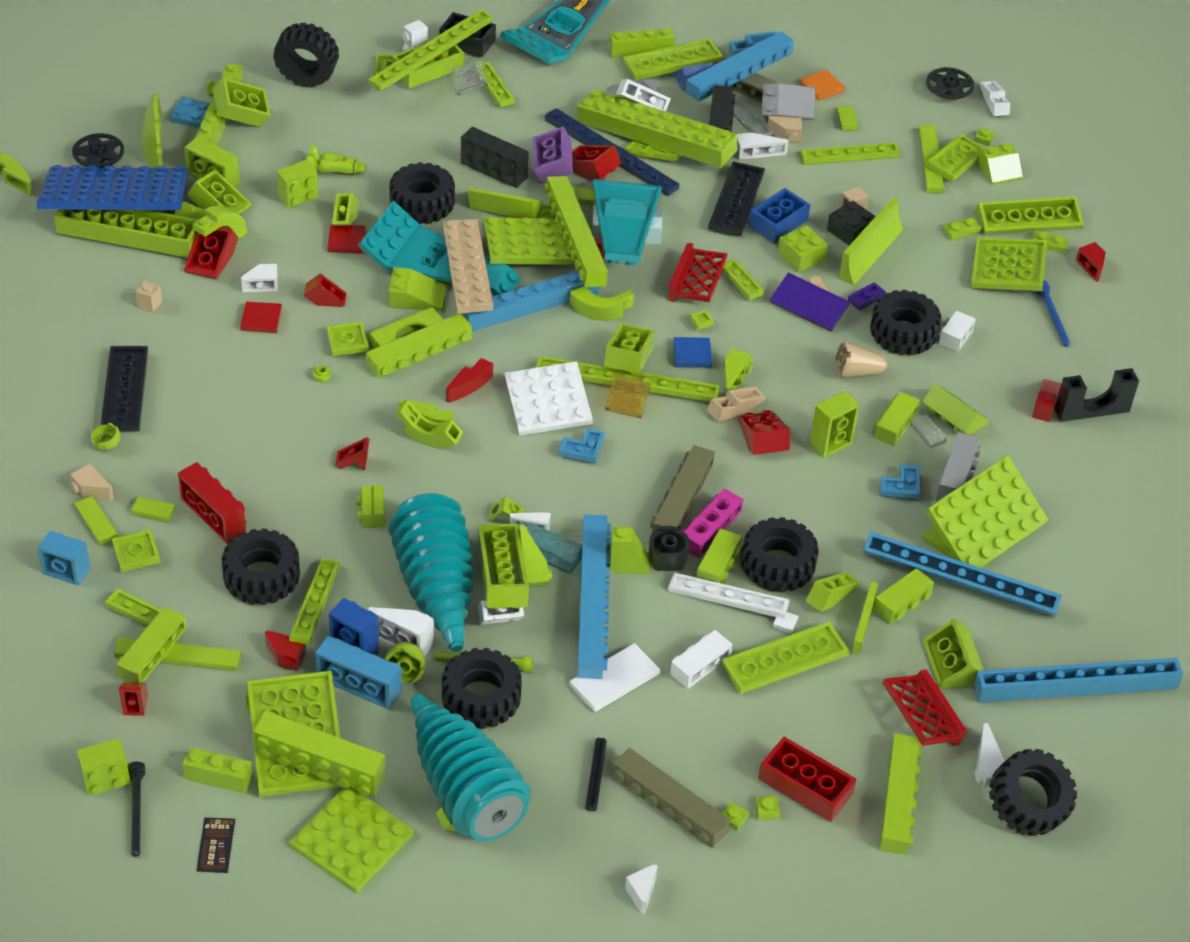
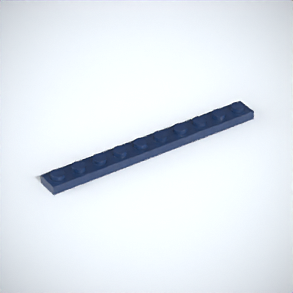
[545,108,680,196]

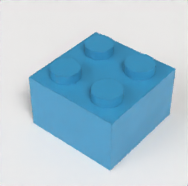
[38,531,91,586]

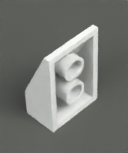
[368,607,434,656]

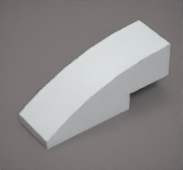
[979,81,1010,116]

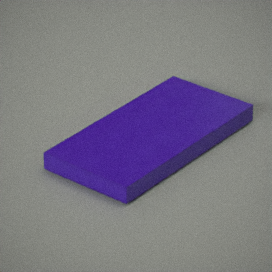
[770,272,849,332]

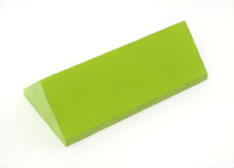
[468,187,543,218]

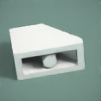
[241,264,278,293]

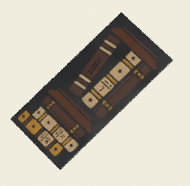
[196,818,235,873]

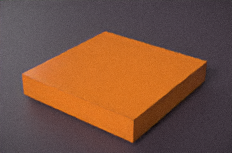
[800,69,845,101]

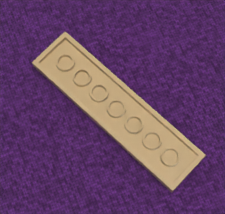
[443,219,493,314]

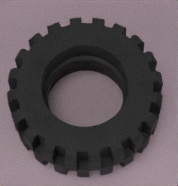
[273,23,339,87]
[389,162,455,224]
[870,289,941,356]
[741,517,819,592]
[221,528,300,605]
[442,648,522,729]
[989,749,1077,836]

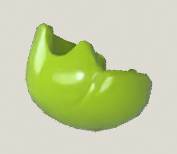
[91,423,121,451]

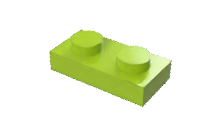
[943,217,982,241]
[1033,230,1069,254]

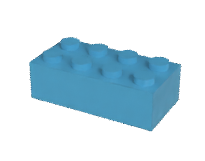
[315,636,402,710]

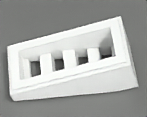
[509,512,551,536]

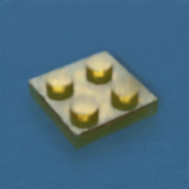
[605,375,651,419]

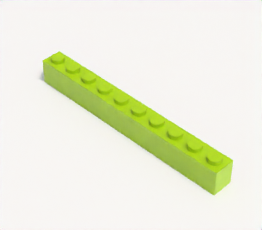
[544,176,608,287]

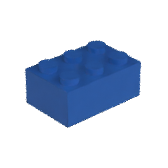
[749,188,810,243]
[329,598,379,656]

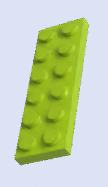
[623,38,723,80]
[721,621,849,694]

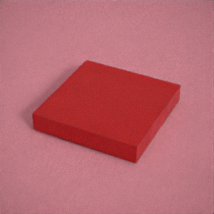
[327,224,366,253]
[240,301,282,333]

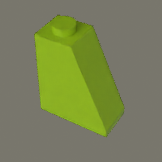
[610,527,649,574]

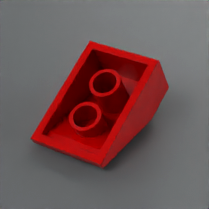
[572,145,621,180]
[183,227,239,279]

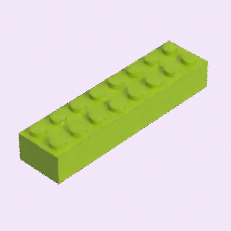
[54,209,199,258]

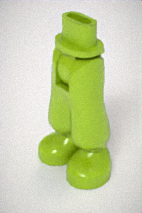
[306,145,366,175]

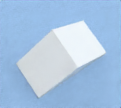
[625,864,658,914]

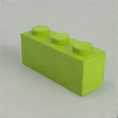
[873,391,920,446]
[697,528,743,583]
[873,568,934,624]
[182,747,254,794]

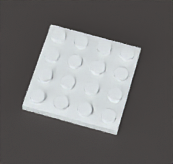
[505,361,593,436]

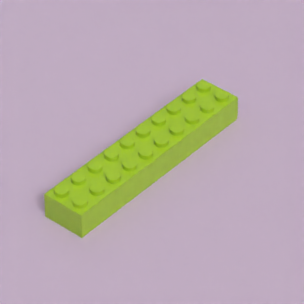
[577,89,737,168]

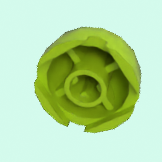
[384,642,425,684]

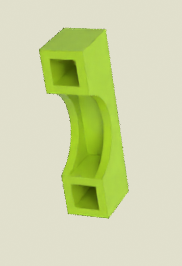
[369,307,443,349]

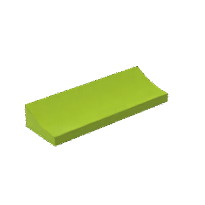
[975,196,1084,235]
[839,197,904,285]

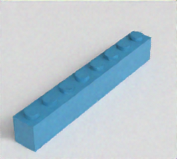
[686,31,794,102]
[461,271,599,332]

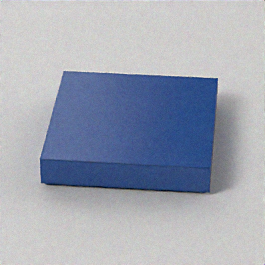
[673,337,712,368]

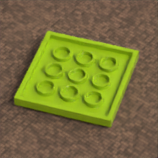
[971,237,1047,291]
[289,788,414,894]

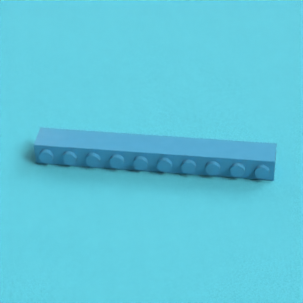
[578,514,611,679]
[864,532,1062,618]
[973,658,1183,703]

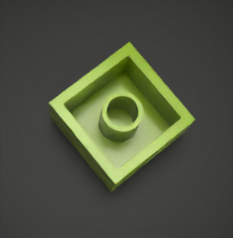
[276,159,318,209]
[777,225,828,273]
[77,738,131,795]

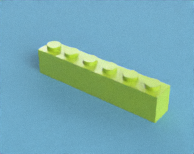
[366,313,472,379]
[879,733,923,855]

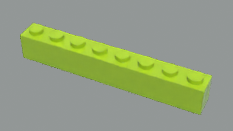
[195,64,244,146]

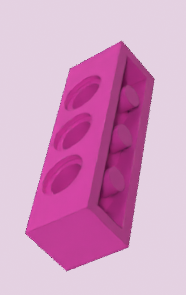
[682,488,744,558]

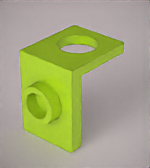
[488,496,525,523]

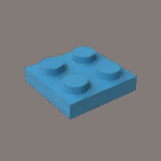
[169,97,210,128]

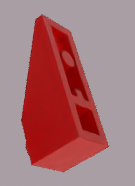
[1032,379,1061,422]

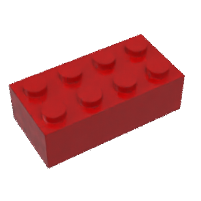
[177,462,247,544]
[758,736,857,822]

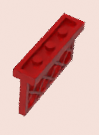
[668,243,728,302]
[882,669,968,746]

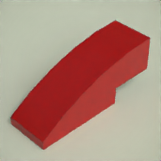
[446,358,494,403]

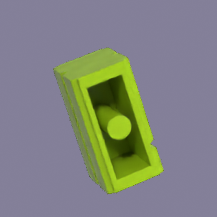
[357,485,385,528]

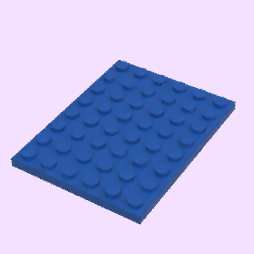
[37,165,189,210]

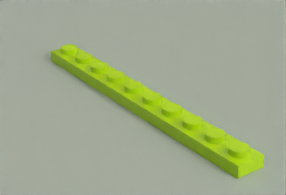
[368,9,493,92]
[536,356,720,402]

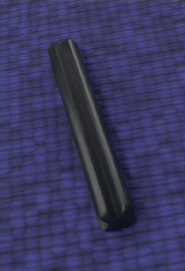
[585,737,607,812]

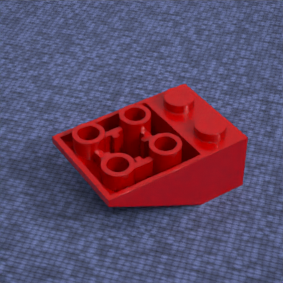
[738,410,790,455]

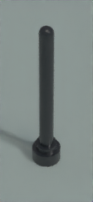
[128,761,145,857]

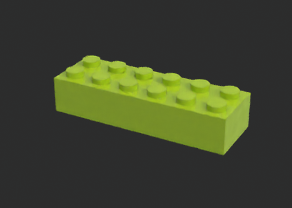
[478,524,529,609]
[253,711,386,797]

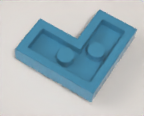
[559,428,605,464]
[880,465,920,499]

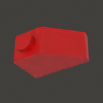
[1076,242,1106,282]
[304,273,347,307]
[265,630,306,671]
[119,682,148,716]

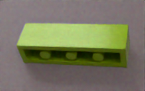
[609,28,675,58]
[117,606,187,683]

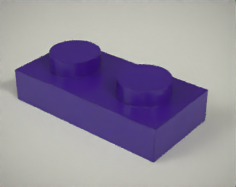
[848,282,886,311]

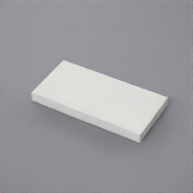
[569,643,660,713]

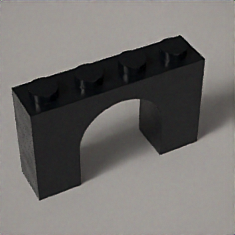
[1054,368,1139,422]

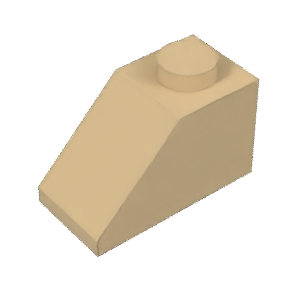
[767,116,802,143]
[70,464,114,501]

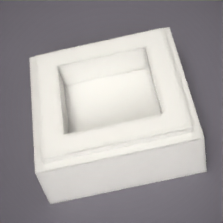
[773,612,799,635]

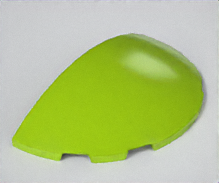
[141,92,163,168]

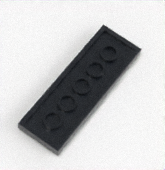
[708,161,765,237]
[100,346,149,431]

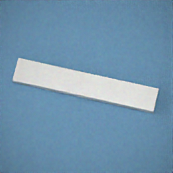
[668,573,790,619]

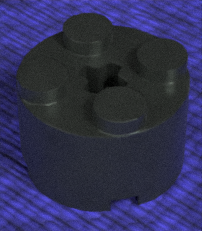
[648,526,689,571]

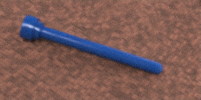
[1036,280,1070,347]

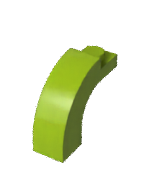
[192,205,248,239]
[569,286,634,321]
[395,399,464,448]

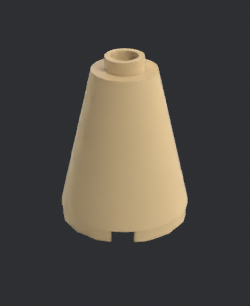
[835,341,887,378]

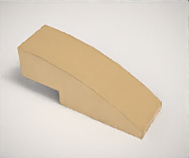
[707,386,766,422]

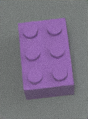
[533,126,573,184]

